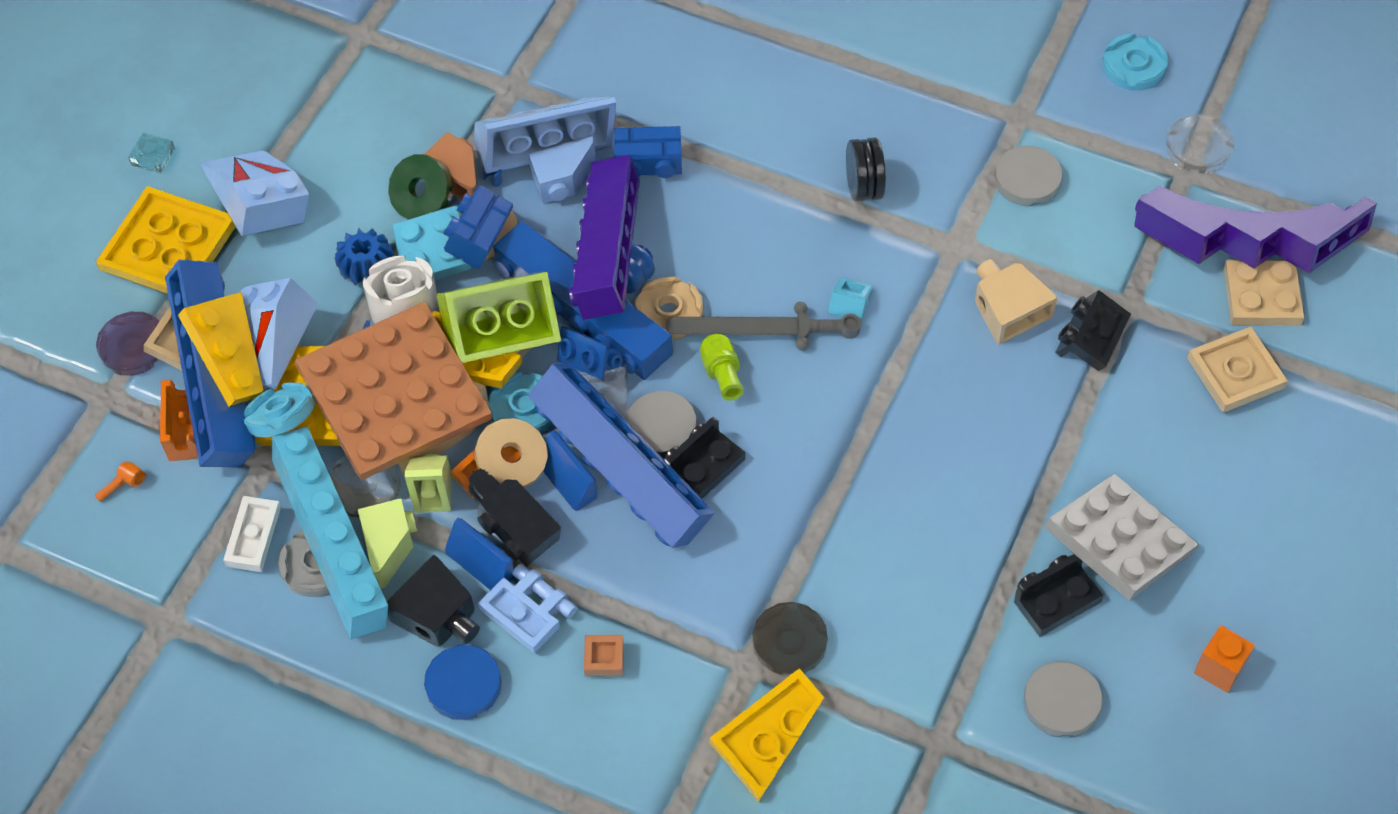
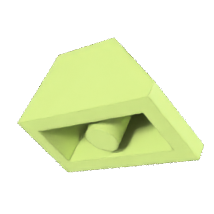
[405,454,452,513]
[358,498,417,589]

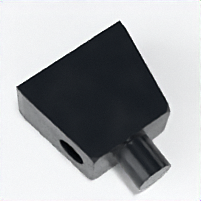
[386,554,480,647]

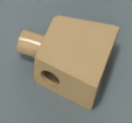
[975,260,1057,345]

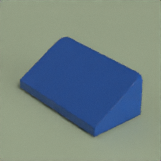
[543,430,597,511]
[445,517,515,591]

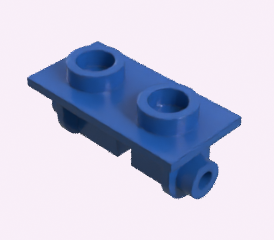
[557,326,623,380]

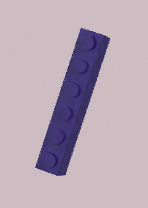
[569,154,640,320]

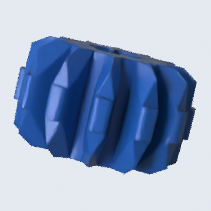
[334,228,394,286]

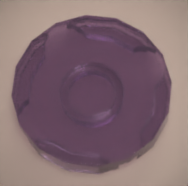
[96,311,160,376]

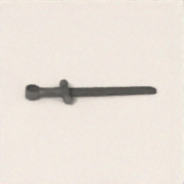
[666,302,861,351]

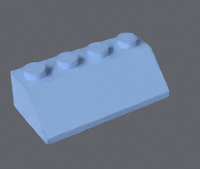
[474,96,616,174]

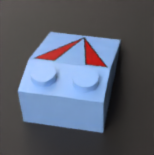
[201,150,309,236]
[240,278,318,390]

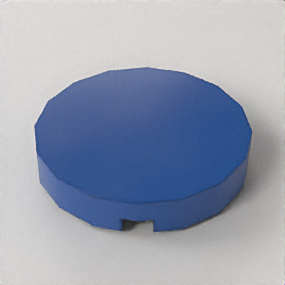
[424,645,502,720]

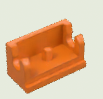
[160,380,198,462]

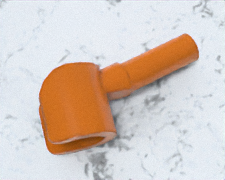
[95,462,146,502]

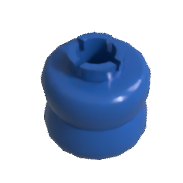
[626,244,655,294]

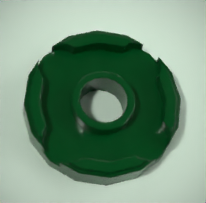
[388,154,453,220]

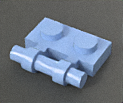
[478,564,577,654]

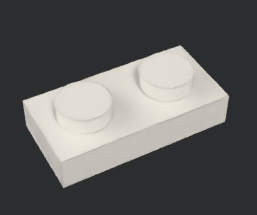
[223,496,281,572]

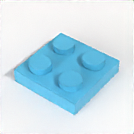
[392,205,473,280]

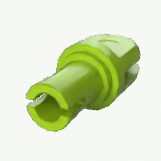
[700,334,744,401]

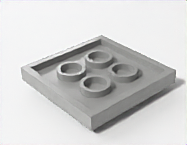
[1044,474,1199,601]

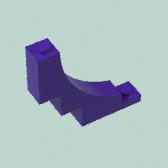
[1134,186,1377,273]

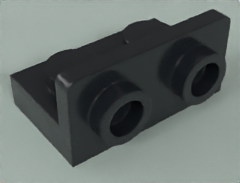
[1055,290,1131,371]
[664,417,745,499]
[1014,554,1103,637]

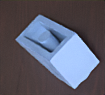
[529,136,596,204]

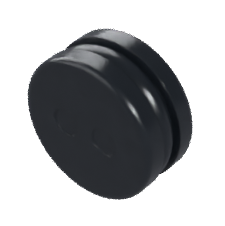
[846,137,886,202]

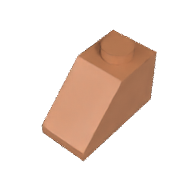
[424,132,478,200]

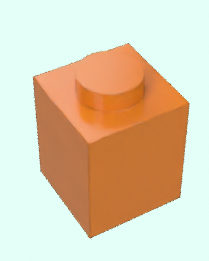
[1194,625,1255,693]

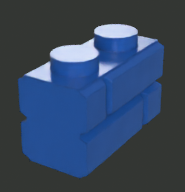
[614,126,682,178]
[443,186,514,269]

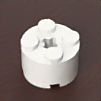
[363,256,439,324]

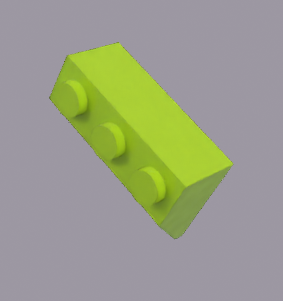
[436,272,561,363]

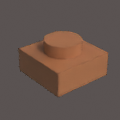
[584,635,624,676]

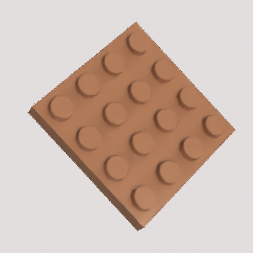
[295,302,492,481]

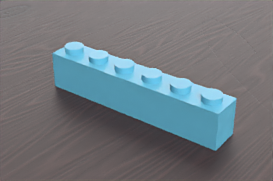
[272,427,388,640]

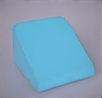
[828,278,873,320]

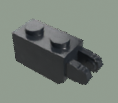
[468,468,561,567]

